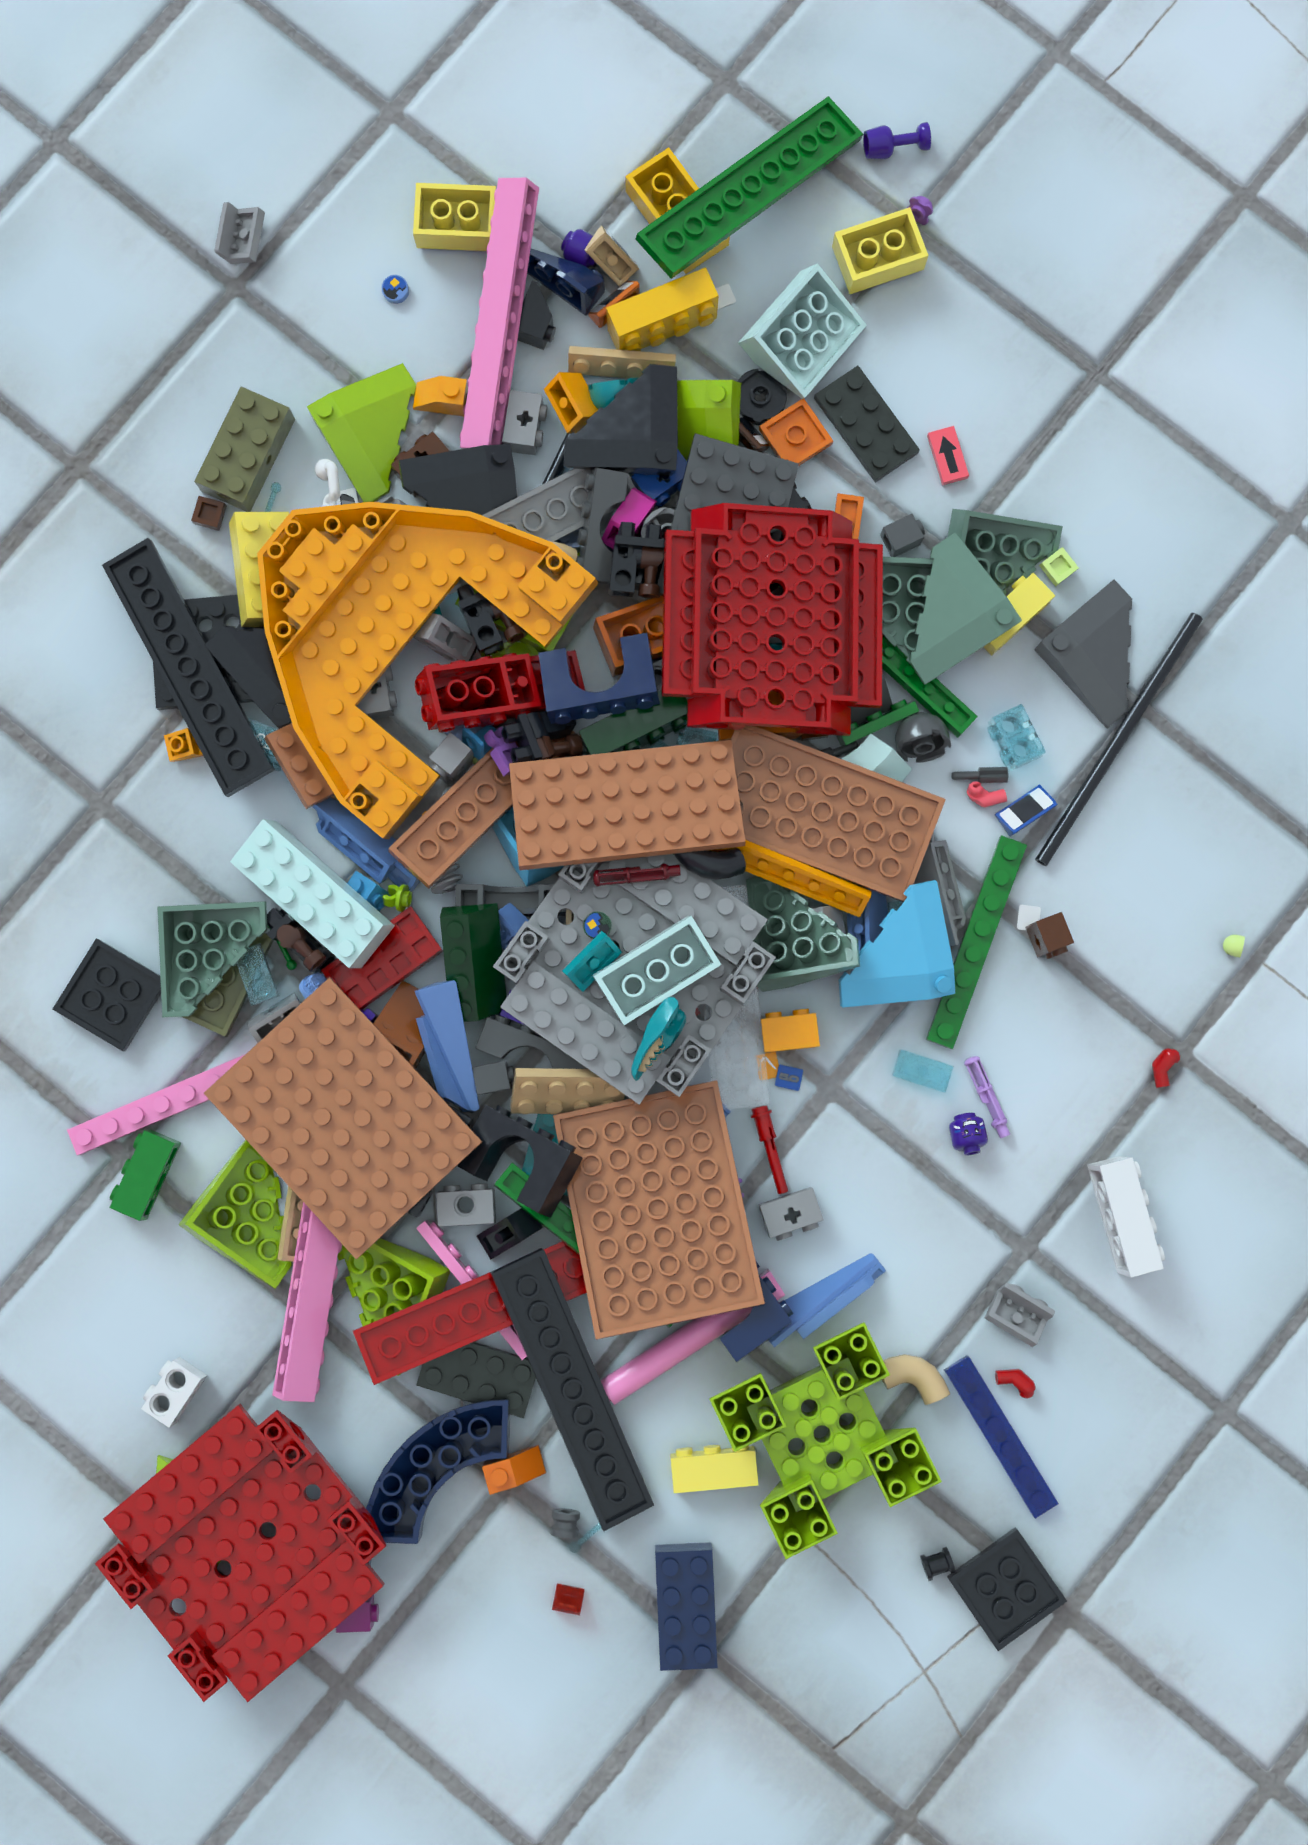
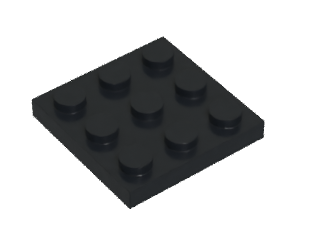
[53,938,161,1051]
[947,1527,1067,1651]

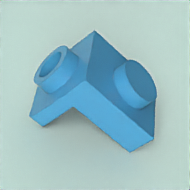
[347,871,390,912]

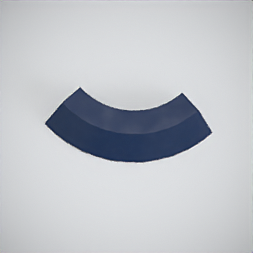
[366,1399,510,1544]

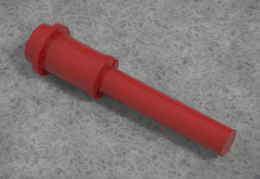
[750,1105,788,1194]

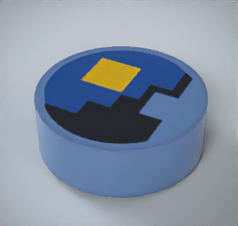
[382,275,409,304]

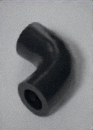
[674,848,746,880]

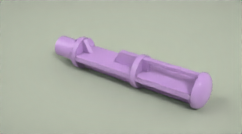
[964,1056,1010,1138]

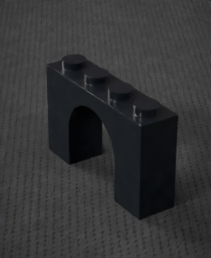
[457,1105,583,1218]

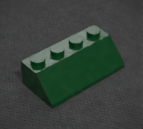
[440,903,507,1022]

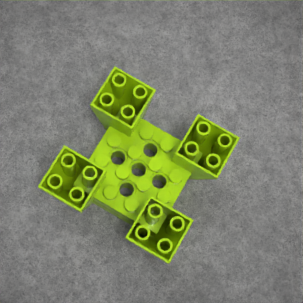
[709,1322,942,1559]

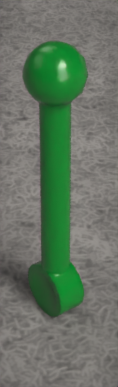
[267,925,297,970]

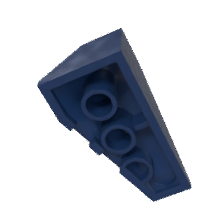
[527,249,605,316]

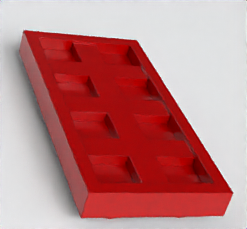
[321,906,443,1010]

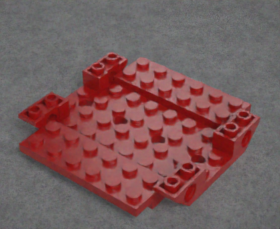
[662,503,883,736]
[95,1403,386,1702]

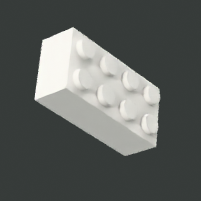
[1087,1156,1165,1277]

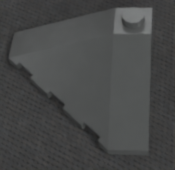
[1034,579,1132,729]

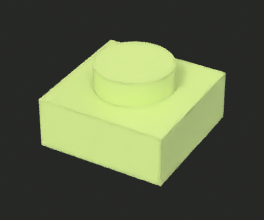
[1039,547,1079,587]

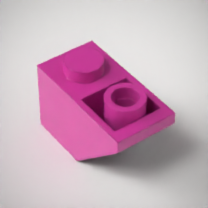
[601,487,657,549]

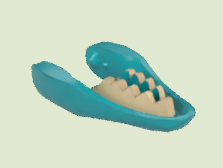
[631,997,686,1081]

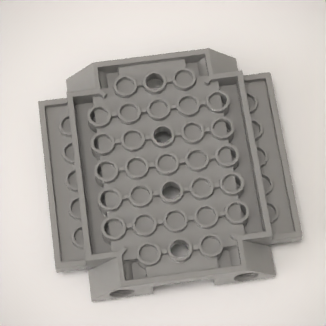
[493,854,776,1105]

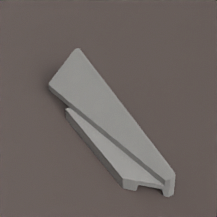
[914,832,966,947]

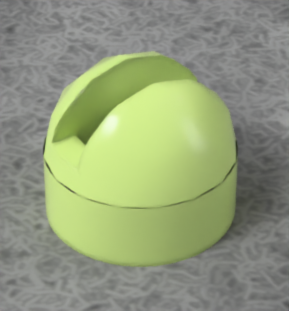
[1223,935,1245,958]

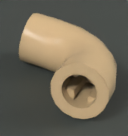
[882,1354,950,1405]

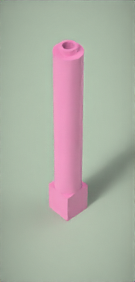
[600,1269,785,1405]

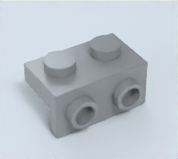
[214,202,265,264]
[984,1283,1055,1347]

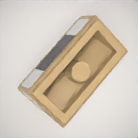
[584,226,639,287]

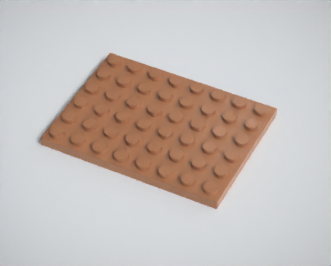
[204,977,483,1260]
[553,1080,765,1340]

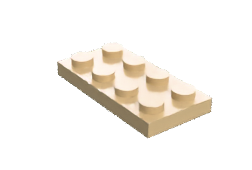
[510,1068,625,1114]

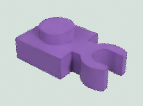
[484,727,517,777]

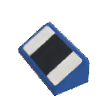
[995,784,1058,837]

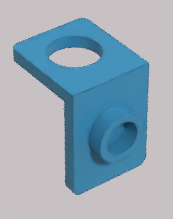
[462,725,497,761]

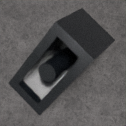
[518,280,556,350]
[477,1208,543,1260]

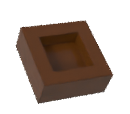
[191,496,227,531]

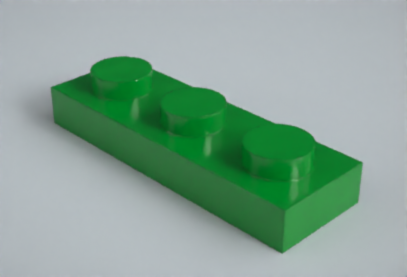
[836,699,919,746]

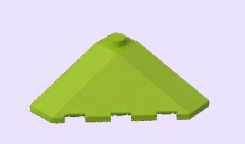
[307,363,416,502]
[677,380,741,461]
[179,1139,292,1289]
[337,1238,450,1376]

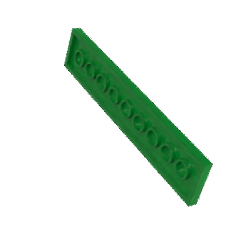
[635,96,863,279]

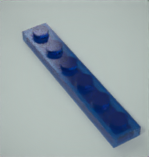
[944,1355,1059,1519]

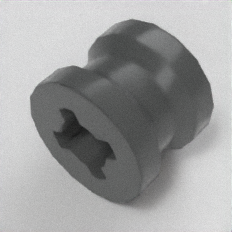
[550,1508,580,1538]

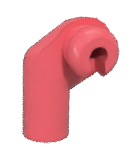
[967,781,1007,807]

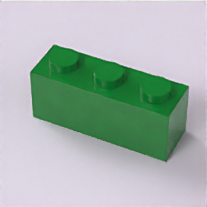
[109,1130,181,1221]

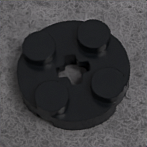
[737,369,787,425]

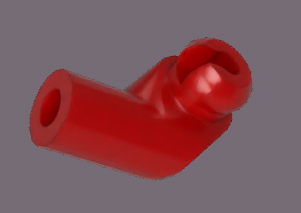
[1152,1048,1180,1088]
[995,1369,1036,1398]

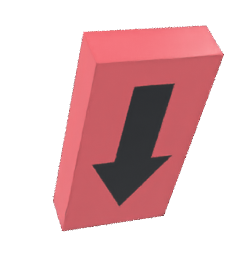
[927,426,969,486]

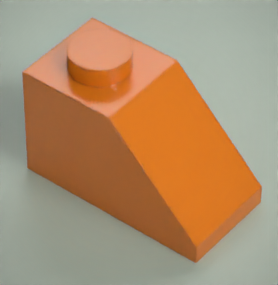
[482,1445,546,1495]

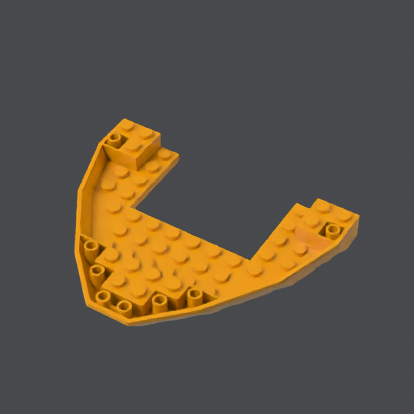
[257,502,598,840]

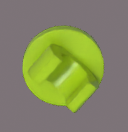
[383,884,412,912]

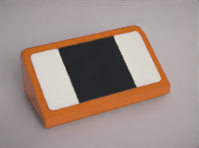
[588,281,640,328]

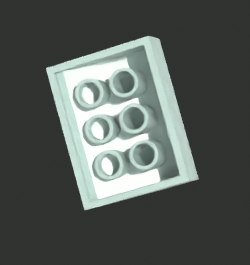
[738,263,867,399]

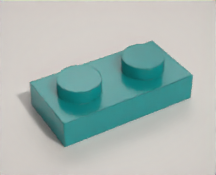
[562,931,622,992]

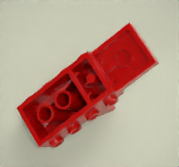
[415,650,585,732]

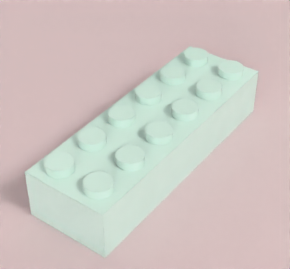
[230,819,395,968]

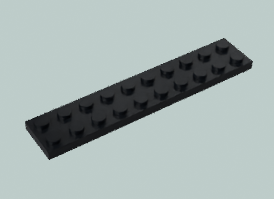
[102,538,275,797]
[490,1248,654,1531]

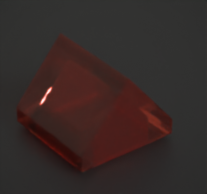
[552,1583,585,1616]

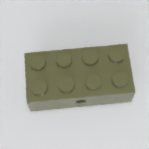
[194,386,295,512]

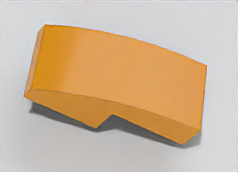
[164,728,203,762]

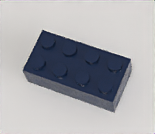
[655,1542,718,1671]

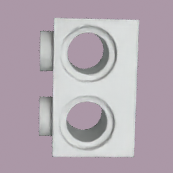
[141,1357,207,1427]

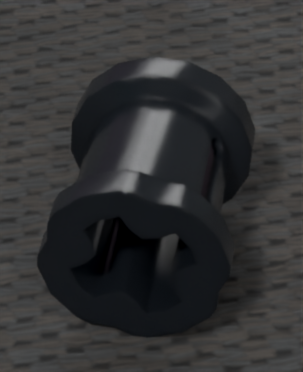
[920,1547,956,1581]

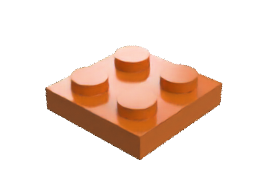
[759,399,833,466]

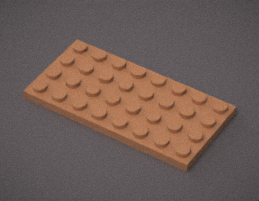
[731,726,946,902]
[509,740,745,870]

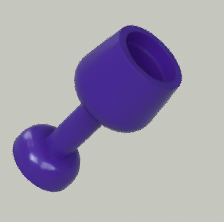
[863,122,931,159]

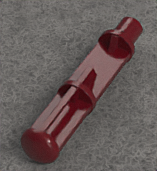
[593,863,681,887]

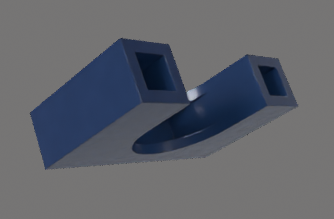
[538,633,660,724]
[720,1262,793,1363]

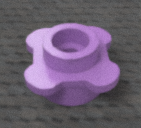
[907,196,933,225]

